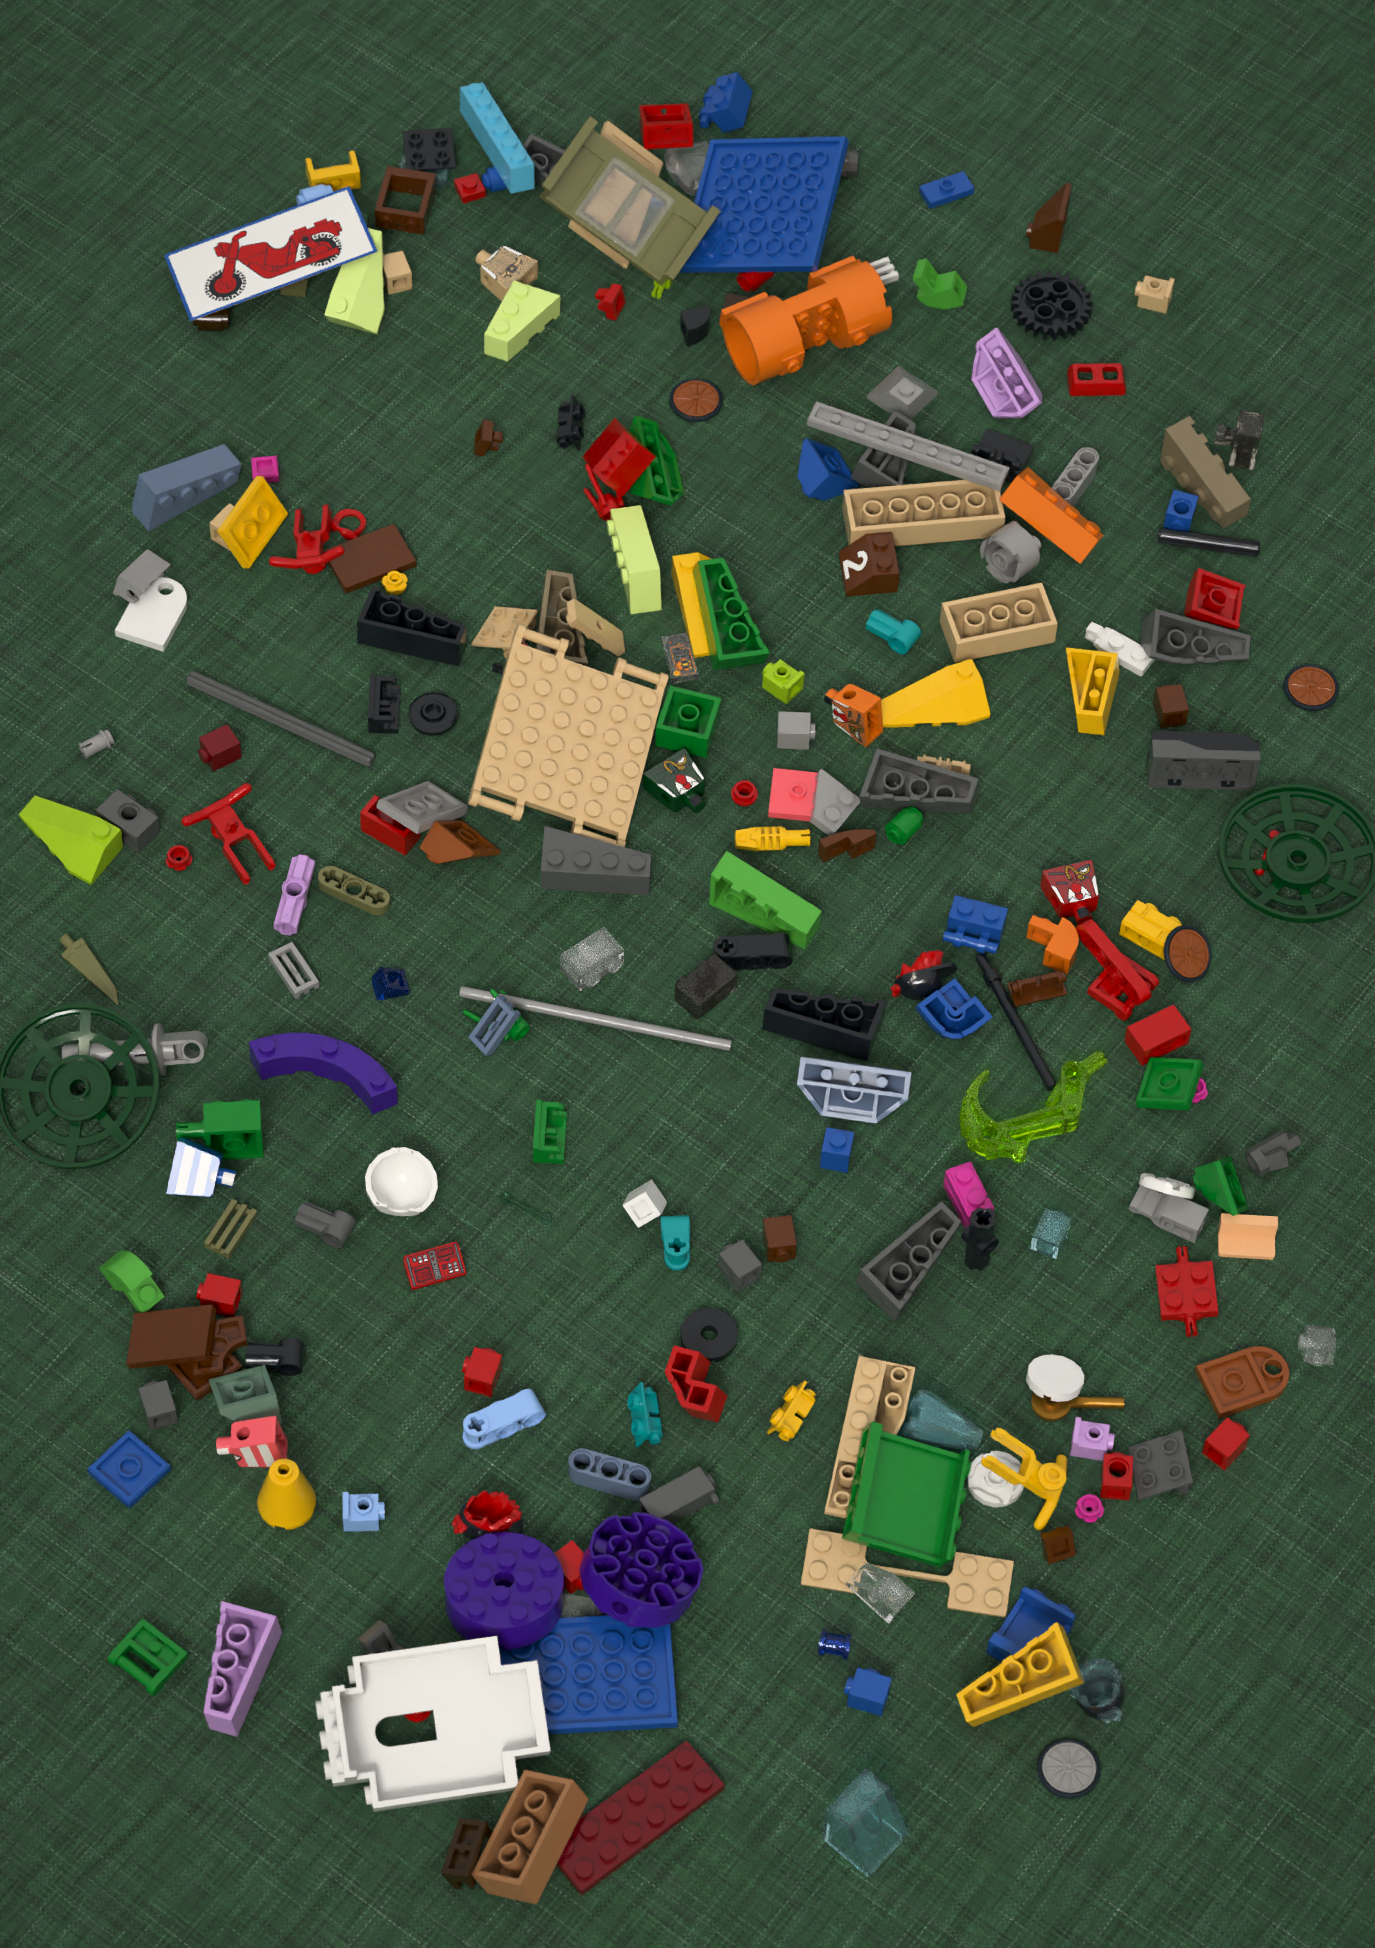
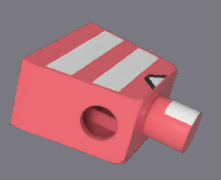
[216,1416,288,1467]

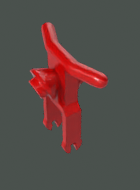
[269,504,345,574]
[181,783,276,885]

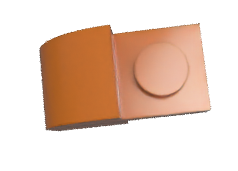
[1026,915,1079,975]

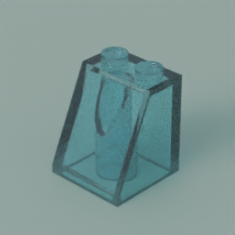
[822,1768,908,1877]

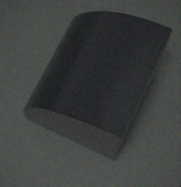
[680,305,710,346]

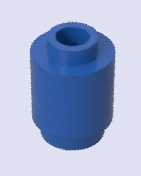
[482,167,508,193]

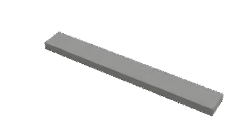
[807,401,1010,491]

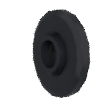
[408,692,458,736]

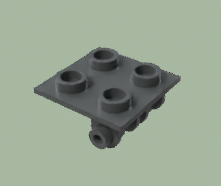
[1128,1430,1194,1500]

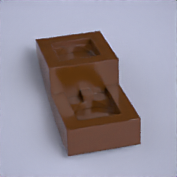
[818,829,877,863]

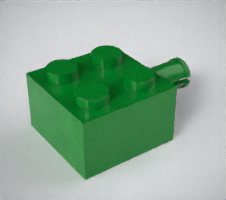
[655,686,721,758]
[176,1099,264,1160]

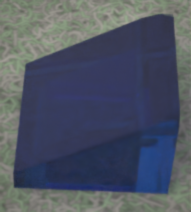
[371,967,410,1000]

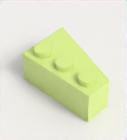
[484,281,560,361]

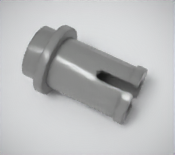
[78,729,114,759]

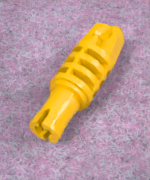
[734,826,810,851]

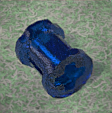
[818,1629,852,1660]

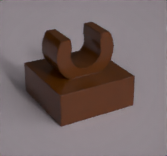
[474,419,503,456]
[1041,1525,1076,1565]

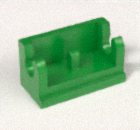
[533,1100,567,1164]

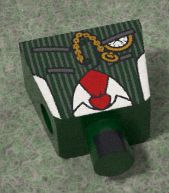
[643,748,706,813]

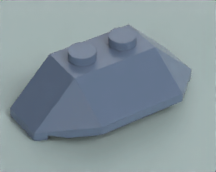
[797,1057,912,1123]

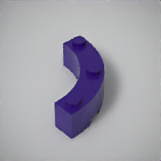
[249,1033,398,1115]

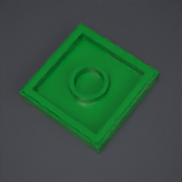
[1135,1057,1204,1111]

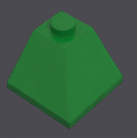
[1193,1156,1249,1216]

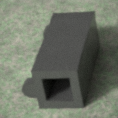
[639,1466,719,1524]

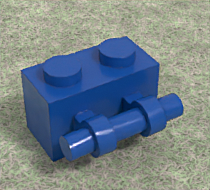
[699,72,753,133]
[943,895,1008,954]

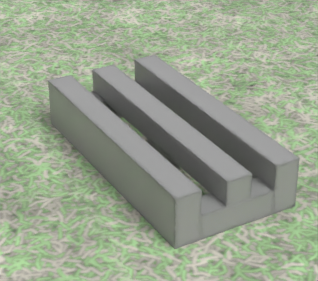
[268,942,319,999]

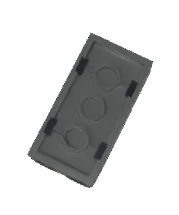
[1146,730,1260,790]

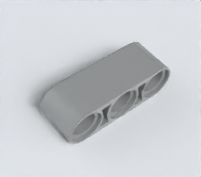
[1052,447,1099,507]

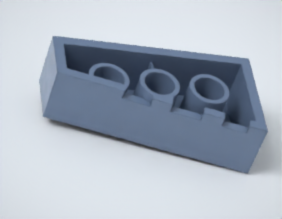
[132,444,241,532]

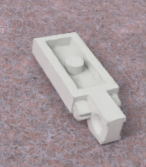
[1085,622,1155,677]

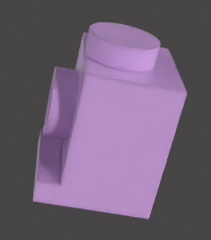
[1070,1417,1114,1461]

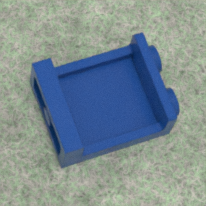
[986,1586,1075,1662]

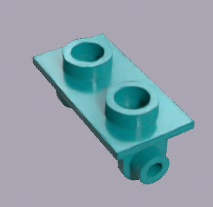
[627,1382,663,1447]

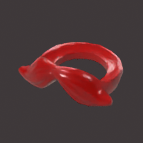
[330,509,366,540]

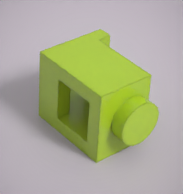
[762,659,805,705]

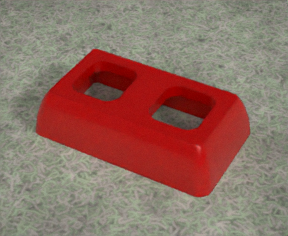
[1067,363,1126,396]

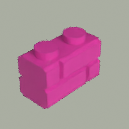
[943,1162,994,1229]

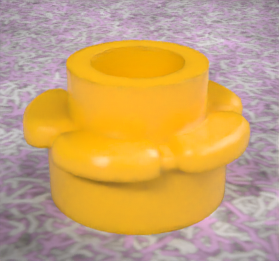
[382,571,408,595]

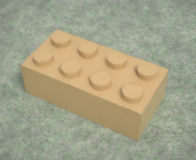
[939,583,1058,663]

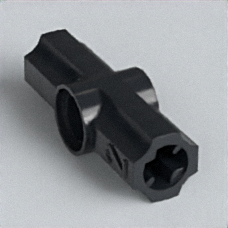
[961,1207,999,1270]

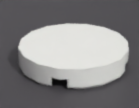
[1139,1173,1195,1199]
[1026,1354,1084,1402]
[967,1451,1024,1507]

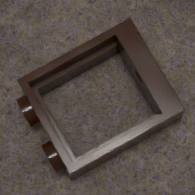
[375,166,436,235]

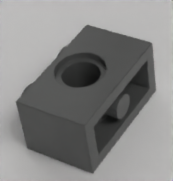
[96,789,160,853]

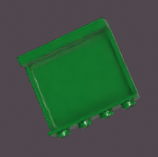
[842,1421,971,1568]

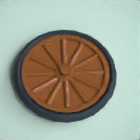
[669,378,723,422]
[1284,664,1339,711]
[1164,925,1211,983]

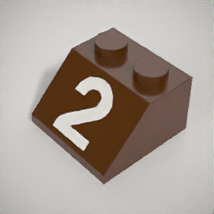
[839,532,899,597]

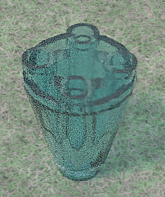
[898,1389,984,1451]

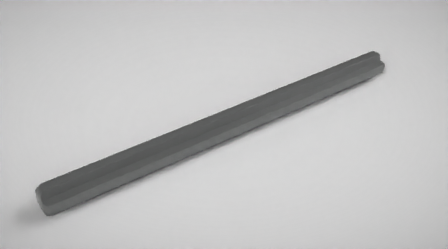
[187,671,375,767]

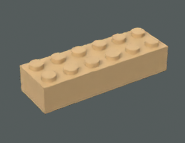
[842,480,1005,546]

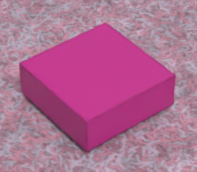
[251,456,279,482]

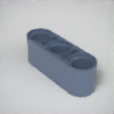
[568,1448,651,1501]

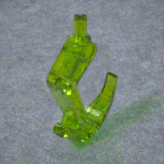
[959,1051,1108,1163]

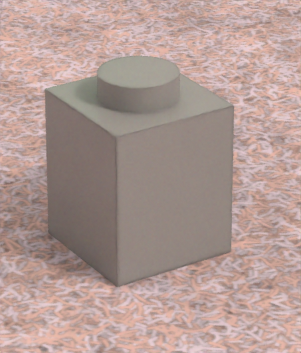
[777,711,815,750]

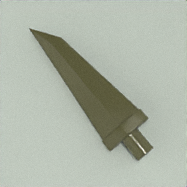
[59,934,118,1005]

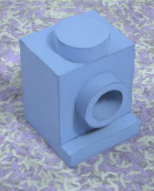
[343,1492,385,1532]

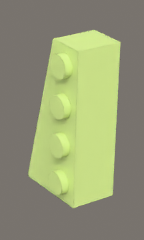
[606,505,661,614]

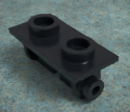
[556,395,585,450]

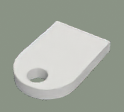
[115,577,187,652]

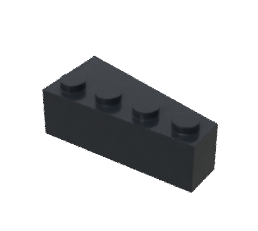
[762,989,887,1061]

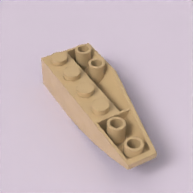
[824,1356,916,1518]

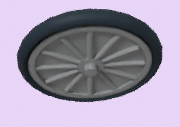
[1037,1739,1101,1799]

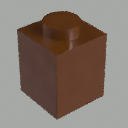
[1153,684,1189,728]
[762,1215,797,1262]

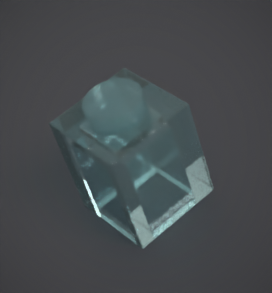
[1030,1208,1072,1259]

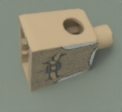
[475,246,538,301]

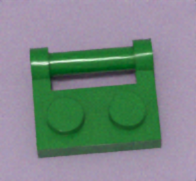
[107,1618,188,1696]

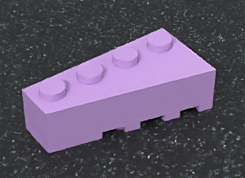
[203,1601,282,1737]

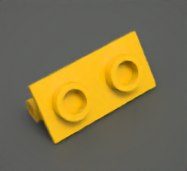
[767,1381,816,1441]

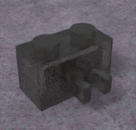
[1214,410,1265,470]
[675,954,738,1021]

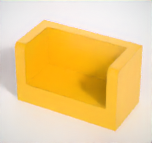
[305,151,361,192]

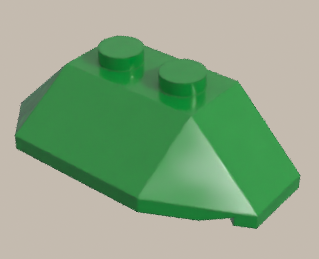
[629,416,684,505]

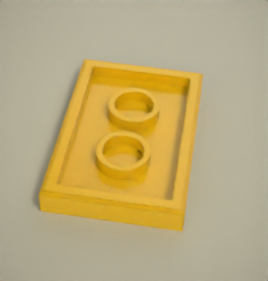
[217,476,288,568]

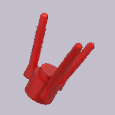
[584,464,625,521]

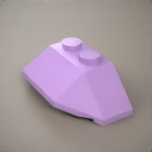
[971,327,1042,418]

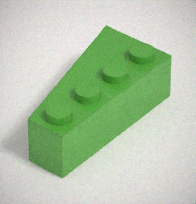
[709,851,822,949]

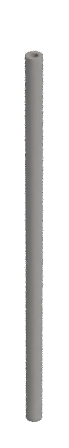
[459,986,732,1051]

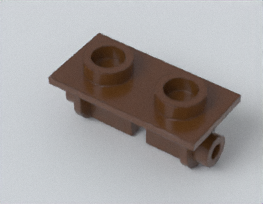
[1007,970,1067,1007]

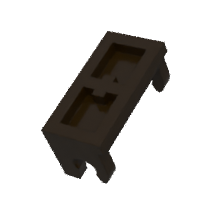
[441,1818,493,1889]

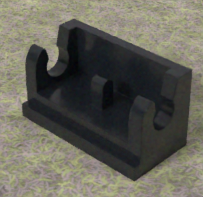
[368,674,400,734]

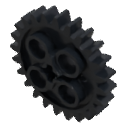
[1011,270,1092,341]

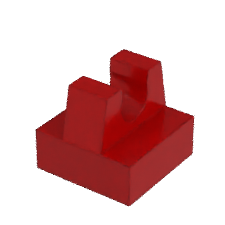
[595,284,626,320]

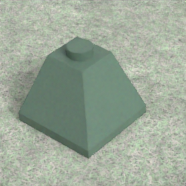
[209,1365,282,1424]

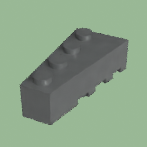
[859,749,980,814]
[541,826,651,895]
[856,1202,961,1322]

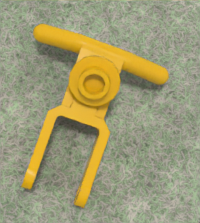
[981,1428,1067,1530]

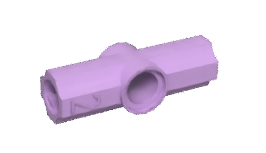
[274,854,316,936]

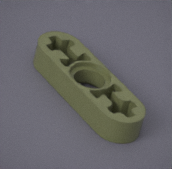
[318,866,390,916]

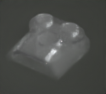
[664,141,709,195]

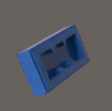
[919,171,974,209]

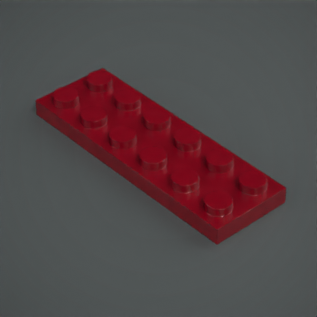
[556,1740,725,1896]

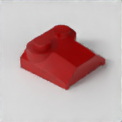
[1185,568,1246,629]

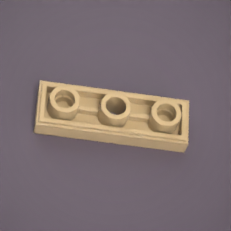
[566,599,625,656]

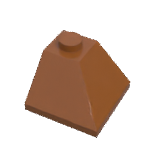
[419,820,501,864]

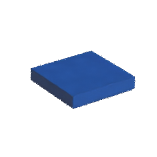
[87,1430,171,1509]

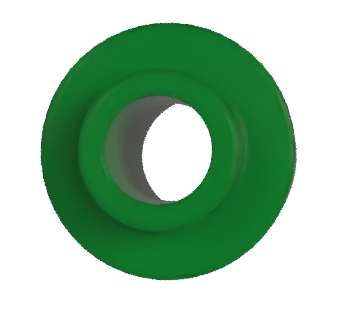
[885,806,924,845]

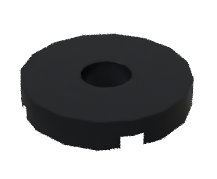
[680,1308,738,1362]

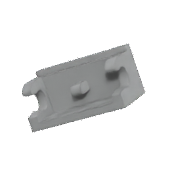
[113,549,171,604]

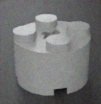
[980,521,1041,584]

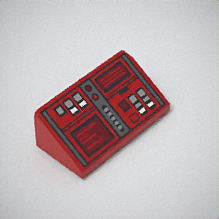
[403,1242,466,1290]

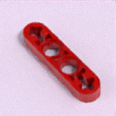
[1076,919,1151,1005]

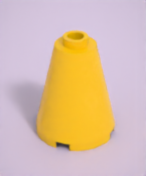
[257,1459,316,1530]

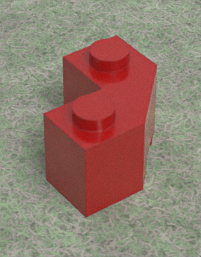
[665,1346,727,1423]

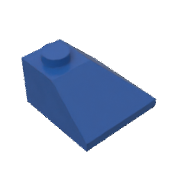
[797,438,860,501]

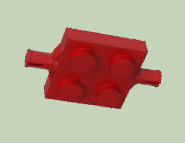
[1155,1246,1218,1337]

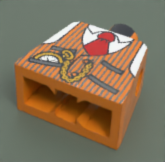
[824,684,883,747]

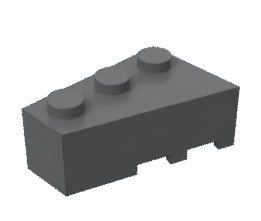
[851,410,916,488]

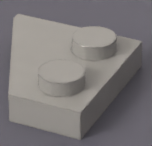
[810,769,860,836]

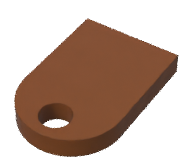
[1195,1346,1289,1419]

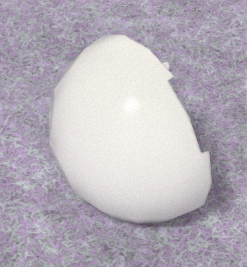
[365,1147,438,1216]

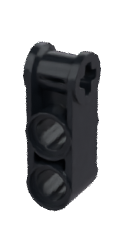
[712,933,793,971]

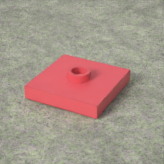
[768,768,817,822]

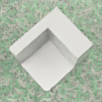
[622,1180,667,1228]

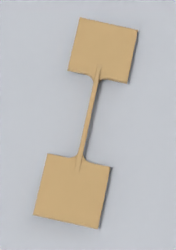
[801,1529,1014,1618]

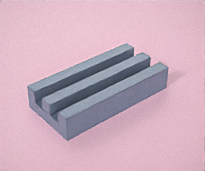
[469,995,521,1056]

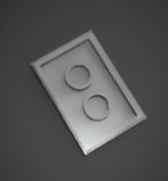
[376,781,468,834]

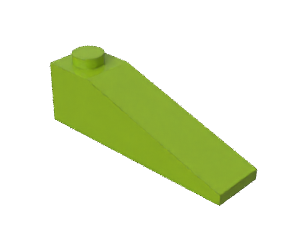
[19,796,123,885]

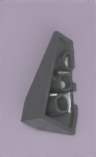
[1140,609,1251,664]

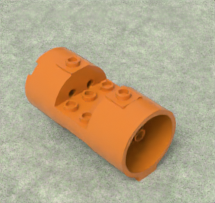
[719,256,892,385]

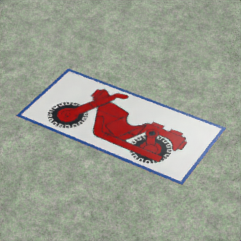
[164,186,378,321]

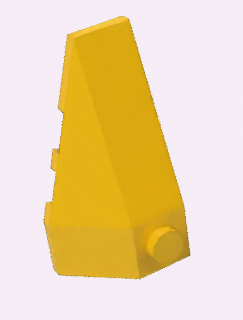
[671,552,711,658]
[881,659,991,728]

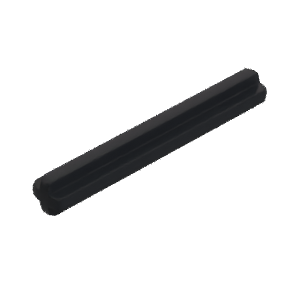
[1157,528,1260,556]

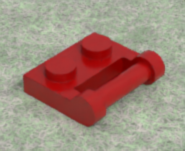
[1087,953,1159,1021]

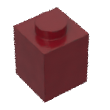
[198,724,242,772]

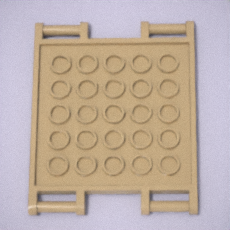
[468,623,669,847]

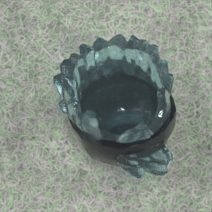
[1070,1658,1125,1723]

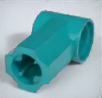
[865,609,922,655]

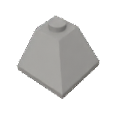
[867,365,938,420]

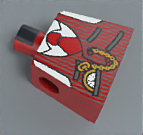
[1040,860,1099,925]

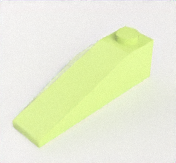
[325,228,385,335]

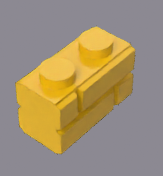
[1119,900,1182,960]

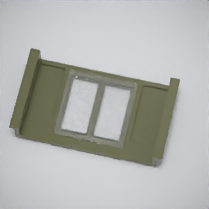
[540,116,720,286]

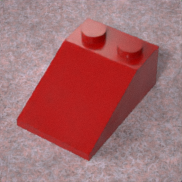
[582,418,656,496]

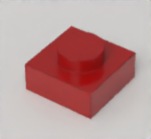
[454,173,486,204]

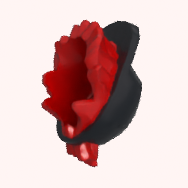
[890,950,958,1001]
[452,1490,523,1540]

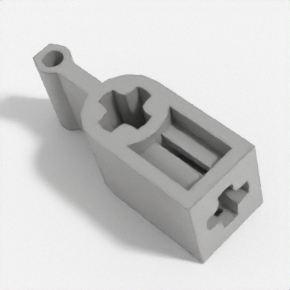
[1129,1185,1209,1243]

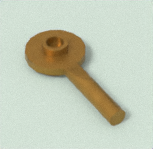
[1031,1393,1124,1422]

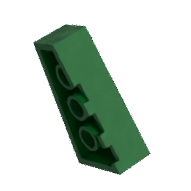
[692,558,770,670]

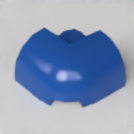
[915,978,992,1040]

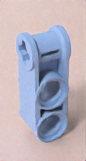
[462,1389,546,1449]

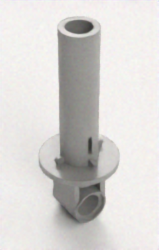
[62,1023,208,1076]

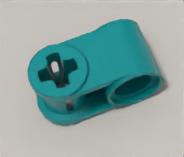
[661,1215,690,1271]

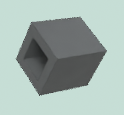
[718,1240,762,1292]
[138,1380,178,1431]

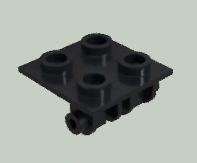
[403,128,456,171]
[971,428,1034,483]

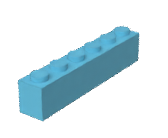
[460,82,534,194]

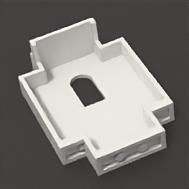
[315,1636,550,1812]

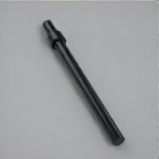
[975,953,1058,1091]

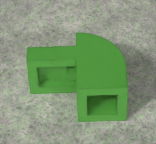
[913,258,968,309]
[99,1250,165,1313]

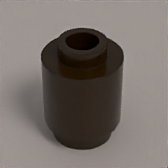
[193,309,230,331]

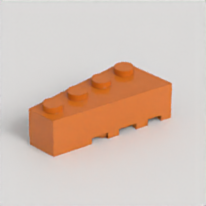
[999,467,1104,564]

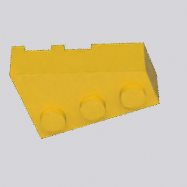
[1066,648,1120,735]

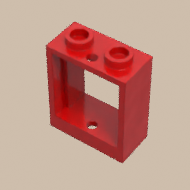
[639,103,693,149]

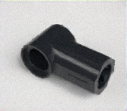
[246,1338,305,1376]

